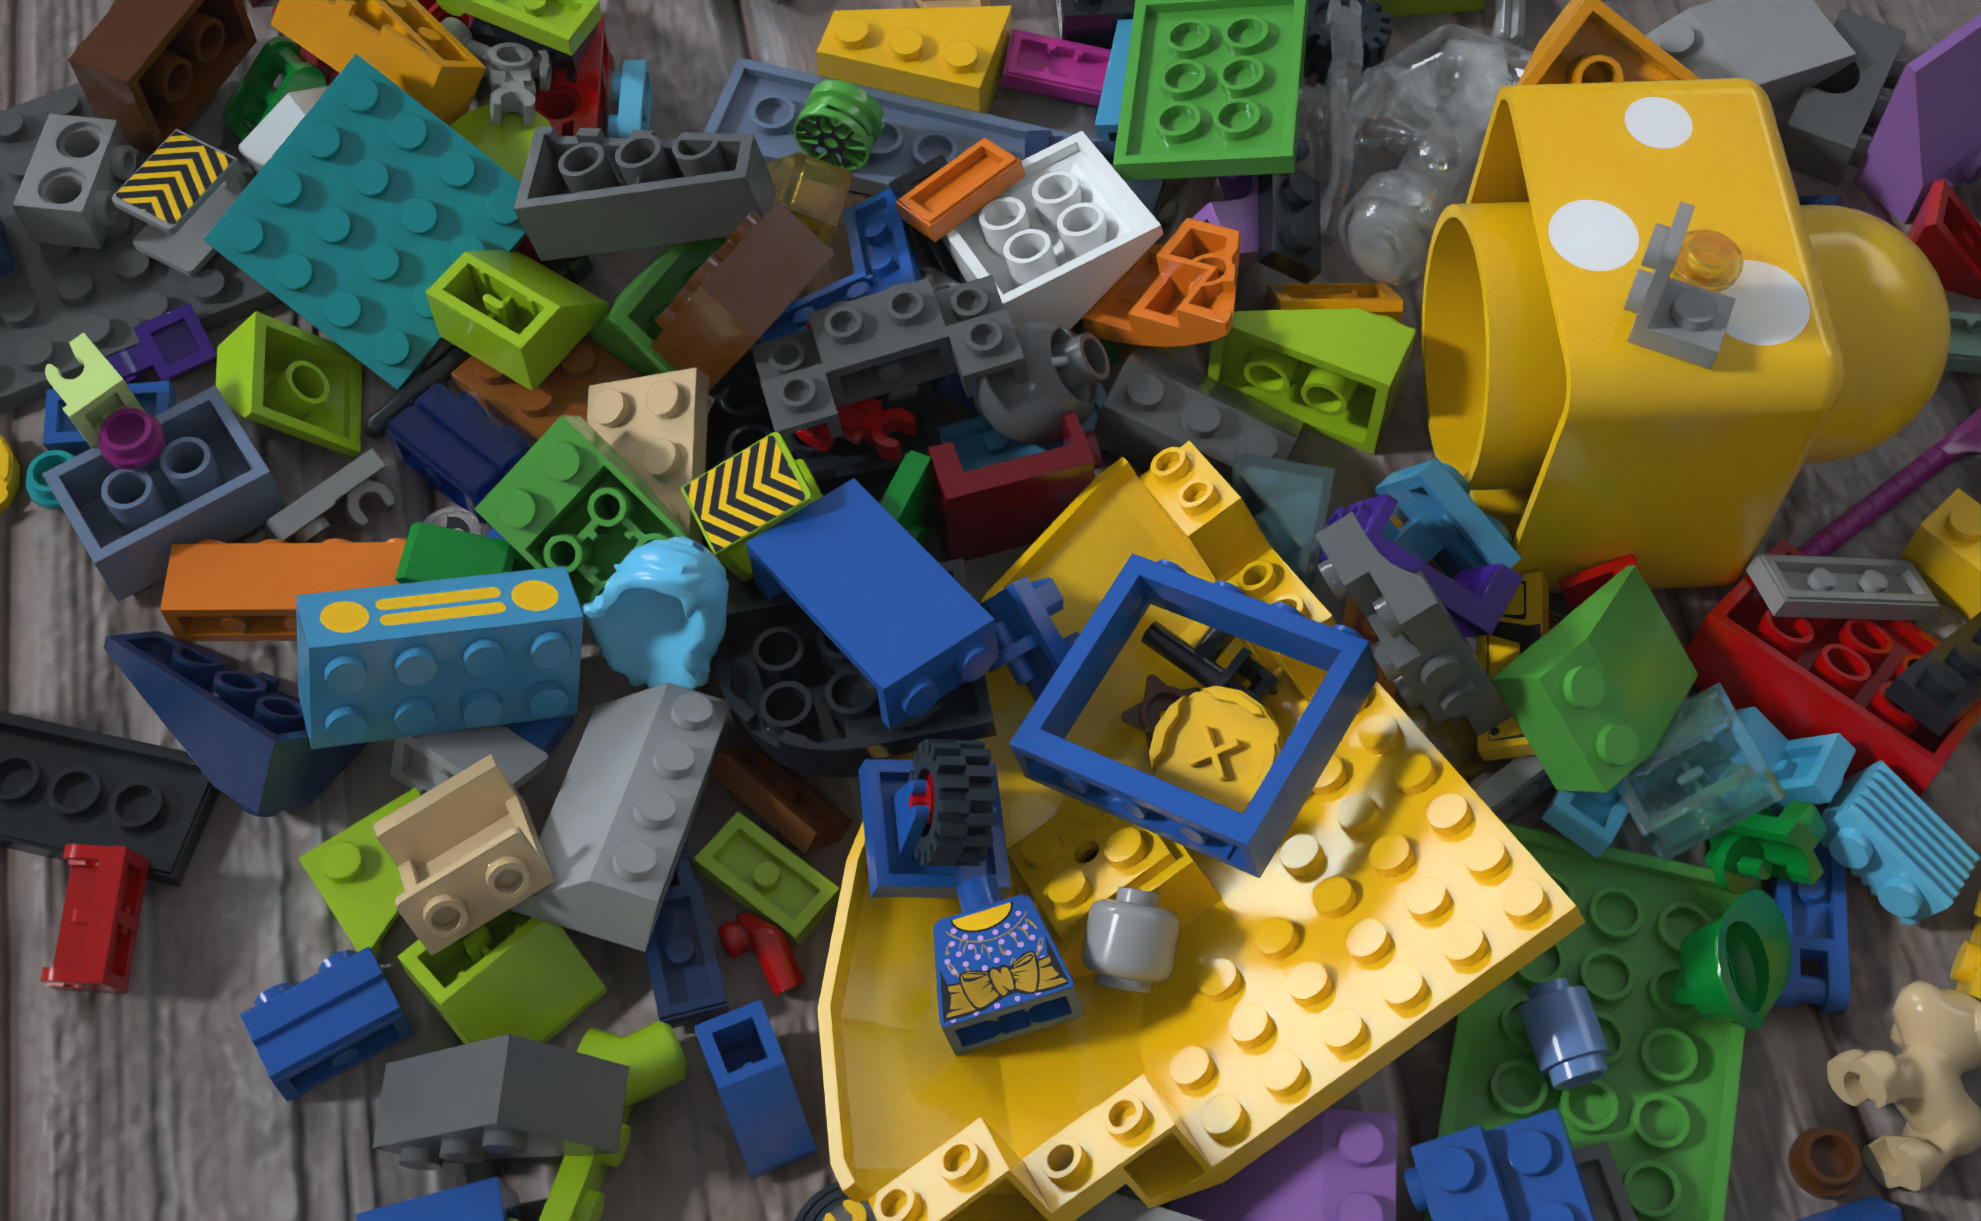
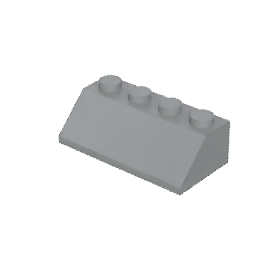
[511,683,730,952]

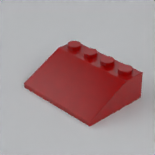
[1685,540,1981,797]

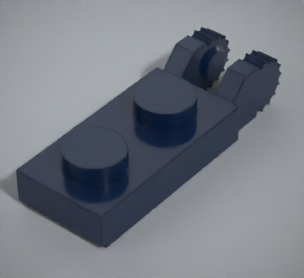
[645,842,730,1029]

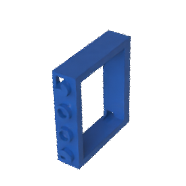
[1009,553,1378,878]

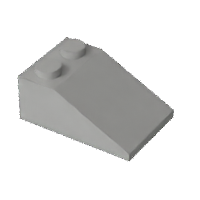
[1645,0,1857,111]

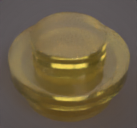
[1672,230,1743,293]

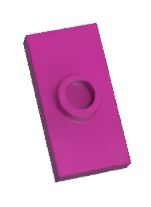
[1001,29,1111,107]

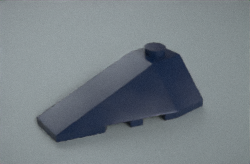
[103,631,369,817]

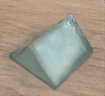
[1231,453,1335,591]

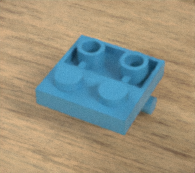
[1374,458,1522,579]

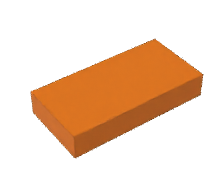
[895,137,1026,242]

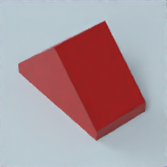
[1907,179,1981,300]

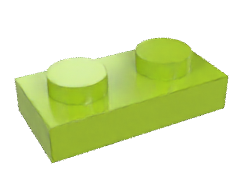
[693,811,840,948]

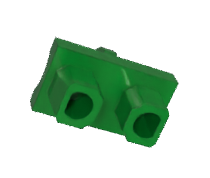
[1689,790,1828,895]

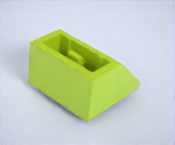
[425,249,609,391]
[397,908,607,1044]

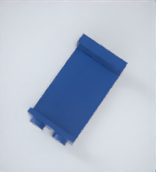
[746,478,999,730]

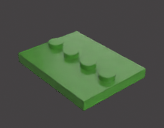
[1113,0,1309,181]

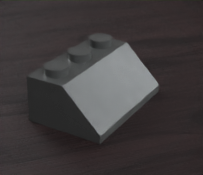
[1093,346,1304,521]

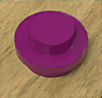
[98,408,165,470]

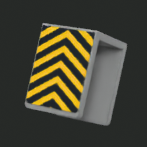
[112,129,248,277]

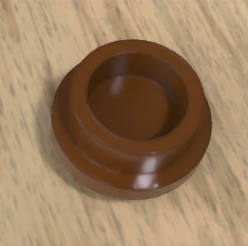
[1788,1127,1864,1200]

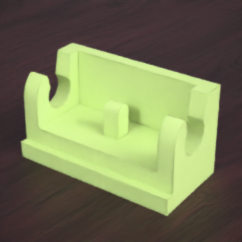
[45,332,146,448]

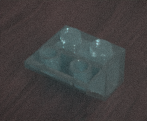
[1615,682,1787,862]

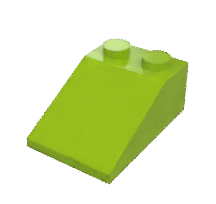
[1208,308,1416,455]

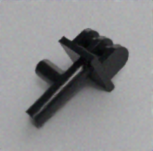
[1141,621,1282,707]

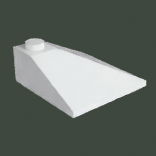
[941,131,1163,329]

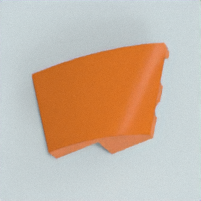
[1082,218,1241,347]

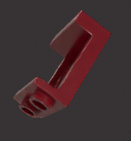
[928,412,1102,561]

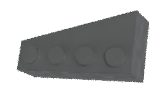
[514,126,776,261]

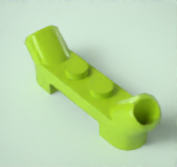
[508,1020,689,1221]

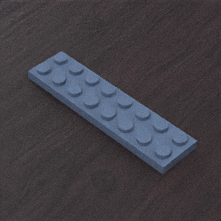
[704,57,1166,216]

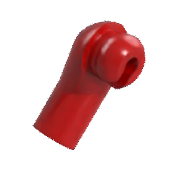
[717,912,806,996]

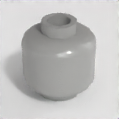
[1082,886,1180,993]

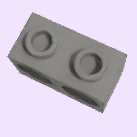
[13,114,136,249]

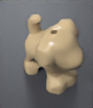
[1827,980,1981,1192]

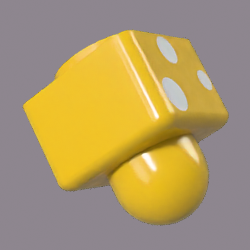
[1422,78,1951,594]

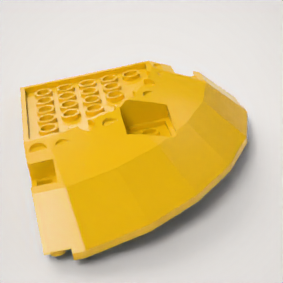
[818,441,1586,1221]

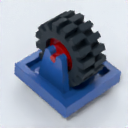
[858,739,1011,898]

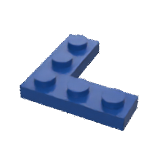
[752,188,921,354]

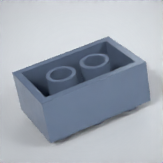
[42,386,287,602]

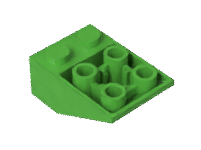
[474,415,695,608]

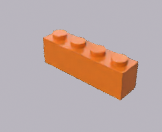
[160,538,407,641]

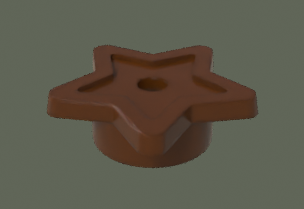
[1121,674,1201,750]

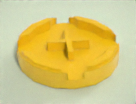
[1149,686,1284,814]

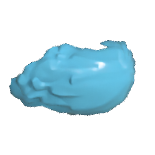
[581,536,729,690]

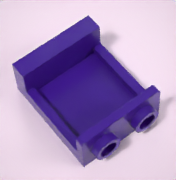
[1318,494,1523,638]

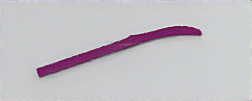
[1797,407,1981,557]

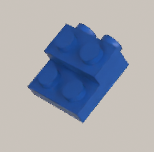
[1404,1108,1597,1221]

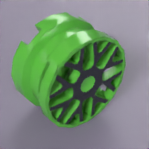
[793,80,885,171]

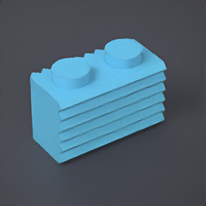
[1821,760,1981,925]

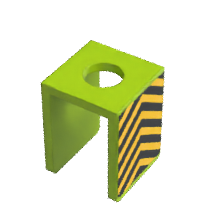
[680,432,824,583]

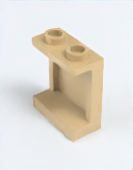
[373,753,555,956]

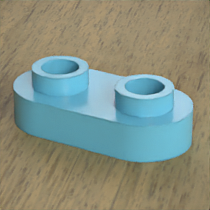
[608,60,652,138]

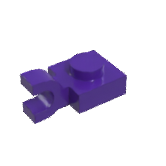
[106,302,217,384]

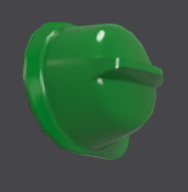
[1670,889,1792,1031]

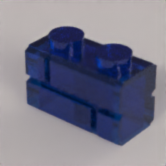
[386,383,530,524]

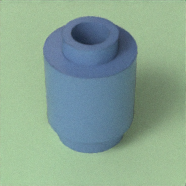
[1518,978,1610,1090]

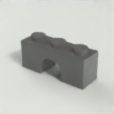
[1782,9,1908,186]

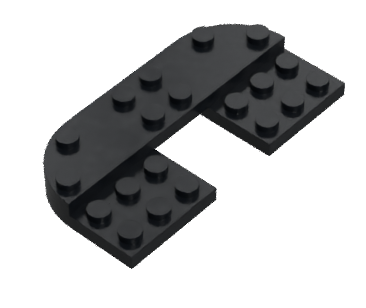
[703,354,997,777]

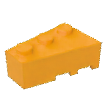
[270,0,486,126]

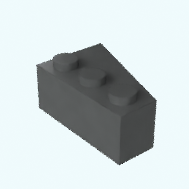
[372,1034,629,1170]

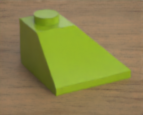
[215,311,362,458]

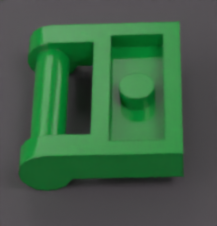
[222,37,326,141]

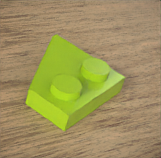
[298,787,421,959]

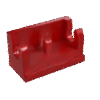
[41,844,150,994]

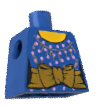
[933,875,1085,1056]

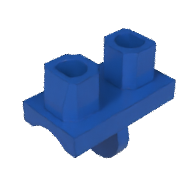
[980,576,1080,702]

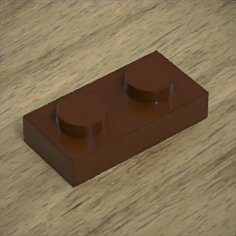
[709,743,852,854]

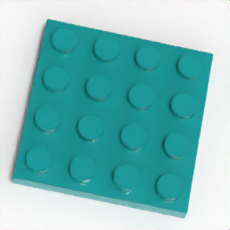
[203,54,527,391]

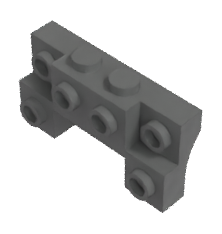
[751,275,1029,452]
[1315,512,1513,736]

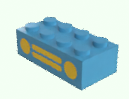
[296,566,584,750]

